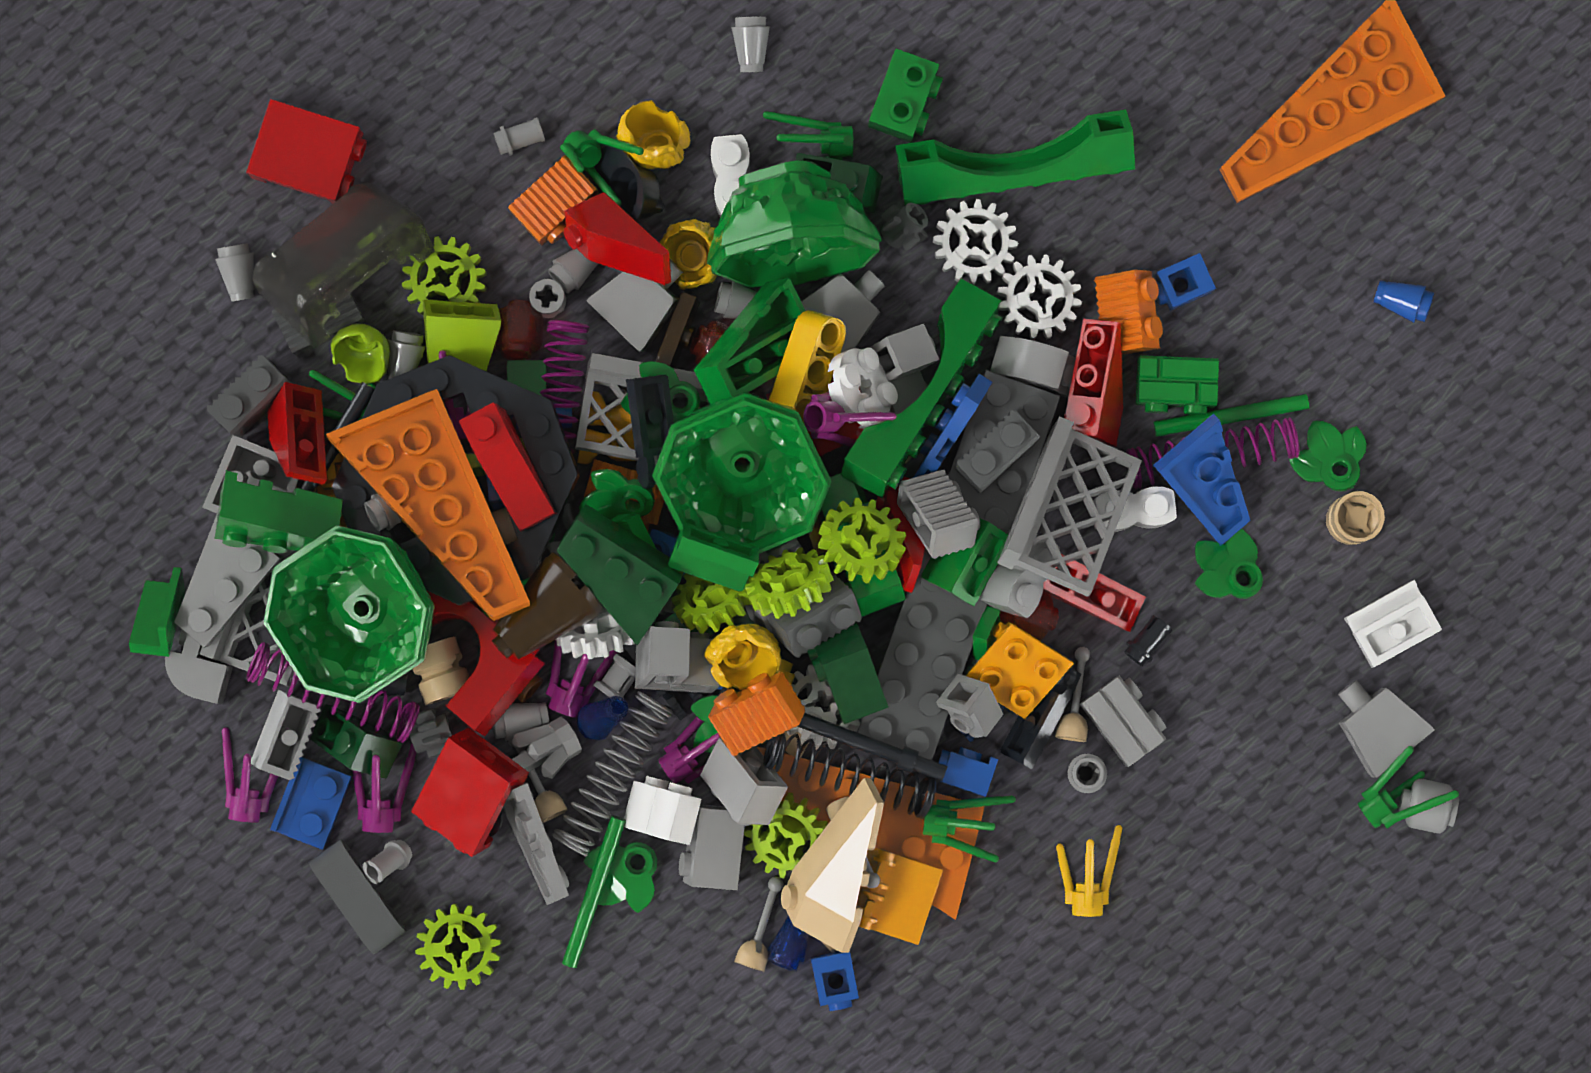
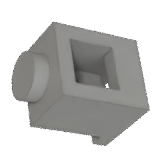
[936,674,1003,738]

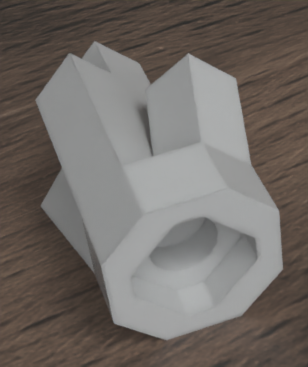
[512,717,582,779]

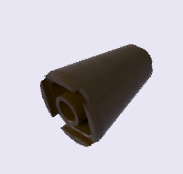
[492,552,603,659]

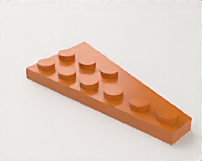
[1219,0,1446,203]
[326,389,530,621]
[757,746,985,920]

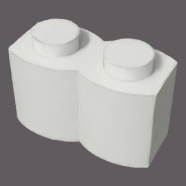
[711,134,750,218]
[1093,487,1177,532]
[624,776,702,845]

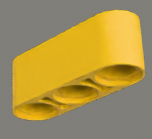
[769,310,846,425]

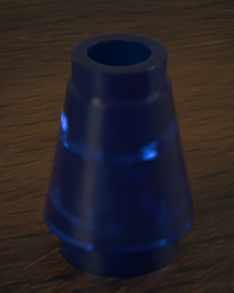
[577,696,628,740]
[767,916,809,972]

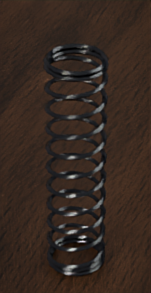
[763,732,936,819]

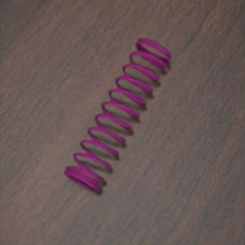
[539,320,590,454]
[1126,417,1300,489]
[246,642,420,743]

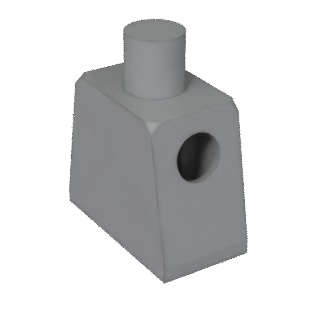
[586,259,683,352]
[801,270,885,353]
[1338,680,1434,778]

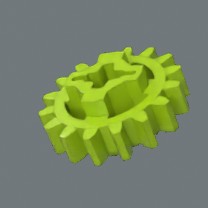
[402,236,487,315]
[818,498,906,583]
[745,547,834,619]
[671,573,752,634]
[744,793,828,878]
[415,904,502,990]

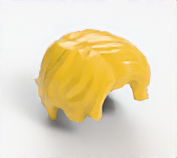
[616,100,690,169]
[660,219,717,290]
[704,624,781,690]

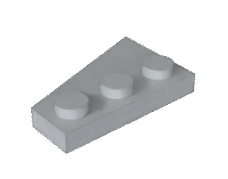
[175,512,283,648]
[503,783,569,905]

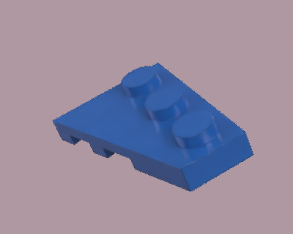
[913,374,992,478]
[1153,413,1251,546]

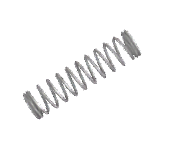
[552,691,674,856]

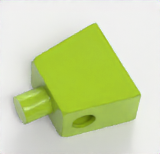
[423,300,501,371]

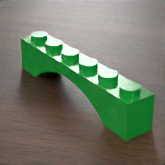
[895,109,1135,205]
[841,278,1002,498]

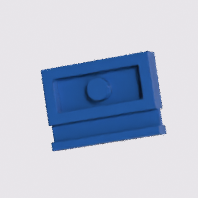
[270,757,353,850]

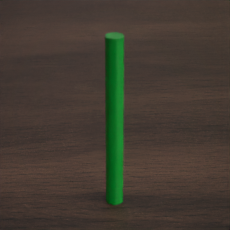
[1153,394,1309,437]
[562,815,626,968]

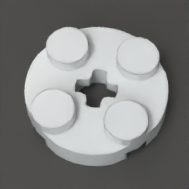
[828,347,898,429]

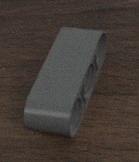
[309,839,407,955]

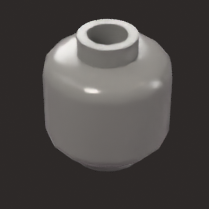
[1399,779,1459,833]

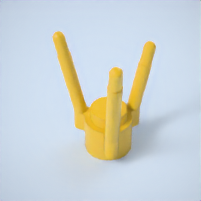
[1056,825,1122,917]

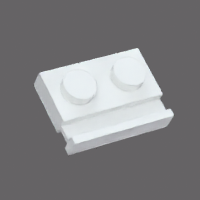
[1344,580,1442,668]

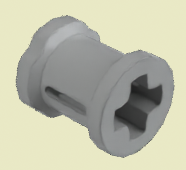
[529,279,566,318]
[594,654,635,705]

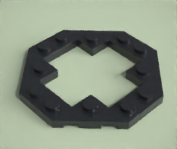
[332,355,580,605]

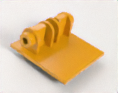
[966,622,1074,719]
[857,847,943,945]

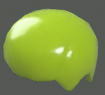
[331,323,390,384]

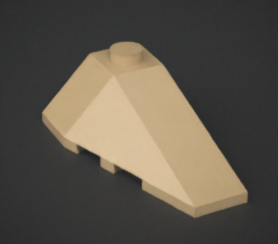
[781,778,884,953]

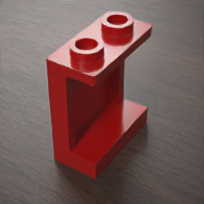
[246,99,367,206]
[411,727,529,857]

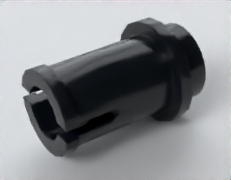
[1124,615,1172,666]

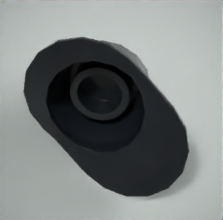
[594,146,665,222]

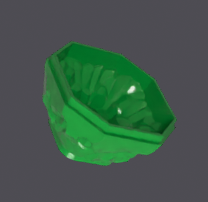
[707,161,882,287]
[652,392,832,554]
[264,525,435,703]

